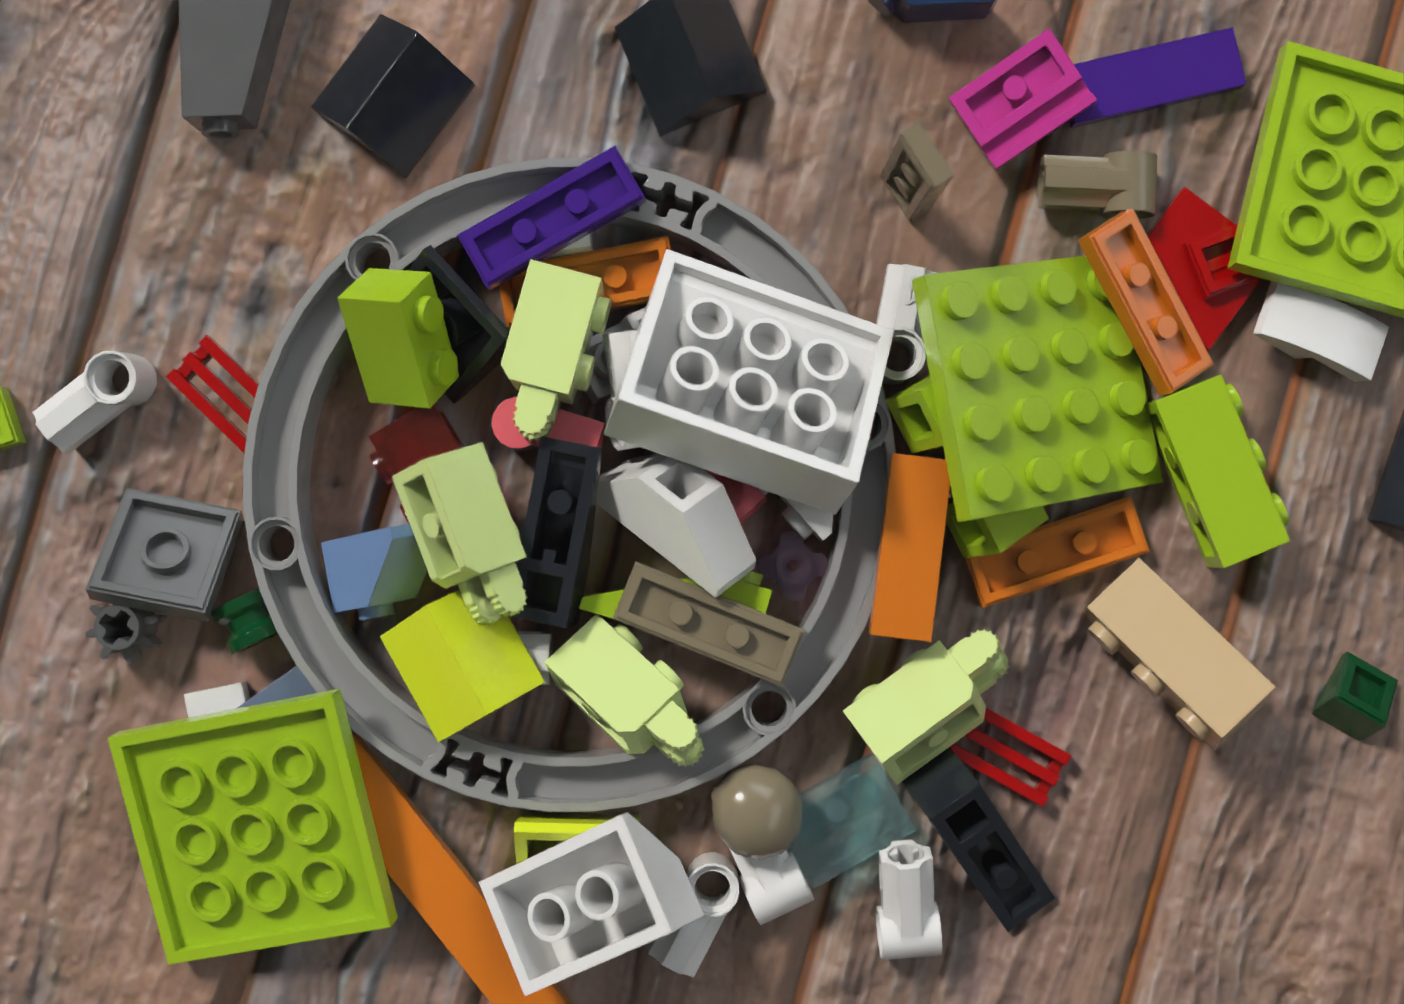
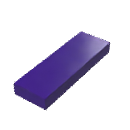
[1069,27,1246,128]
[457,146,646,291]

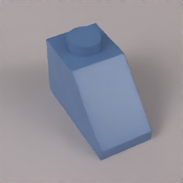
[321,524,427,620]

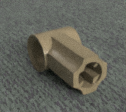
[1036,151,1158,219]

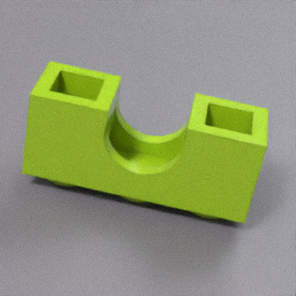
[885,374,1049,558]

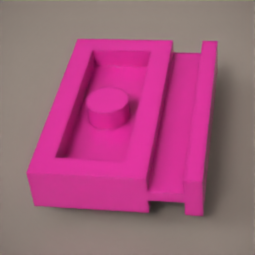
[949,28,1097,171]

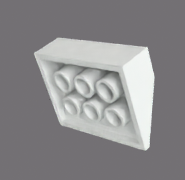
[604,249,894,515]

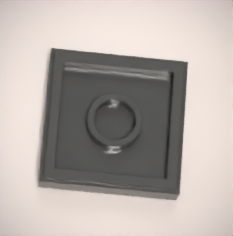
[85,488,244,622]

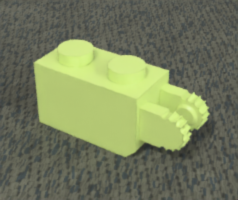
[501,259,611,443]
[392,442,527,625]
[544,614,704,768]
[843,629,1009,785]

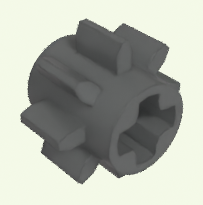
[85,604,167,663]

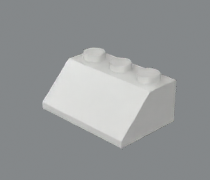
[479,812,704,996]

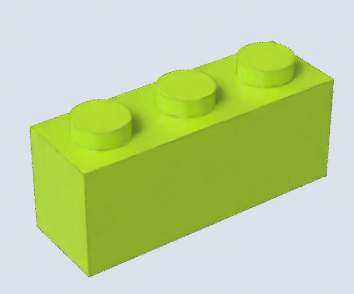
[1146,374,1290,568]

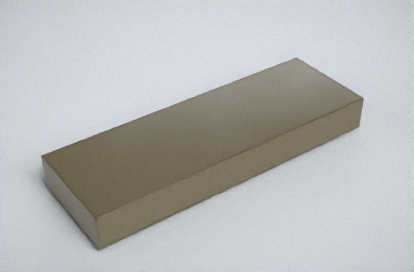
[880,121,954,222]
[613,561,805,686]

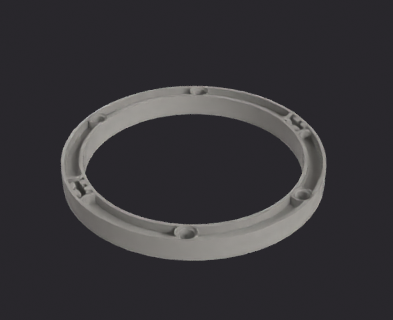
[243,158,896,812]

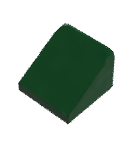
[1312,651,1398,741]

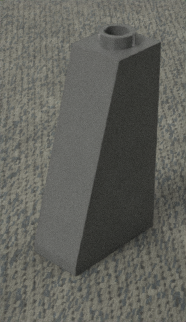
[179,0,291,139]

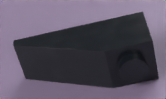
[509,436,603,628]
[902,747,1056,932]

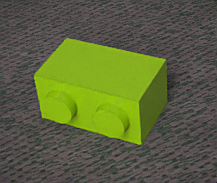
[337,268,459,408]

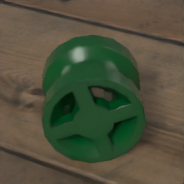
[211,588,278,655]

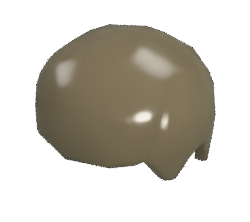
[711,764,802,860]

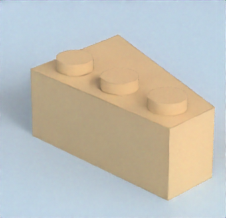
[1087,558,1276,752]

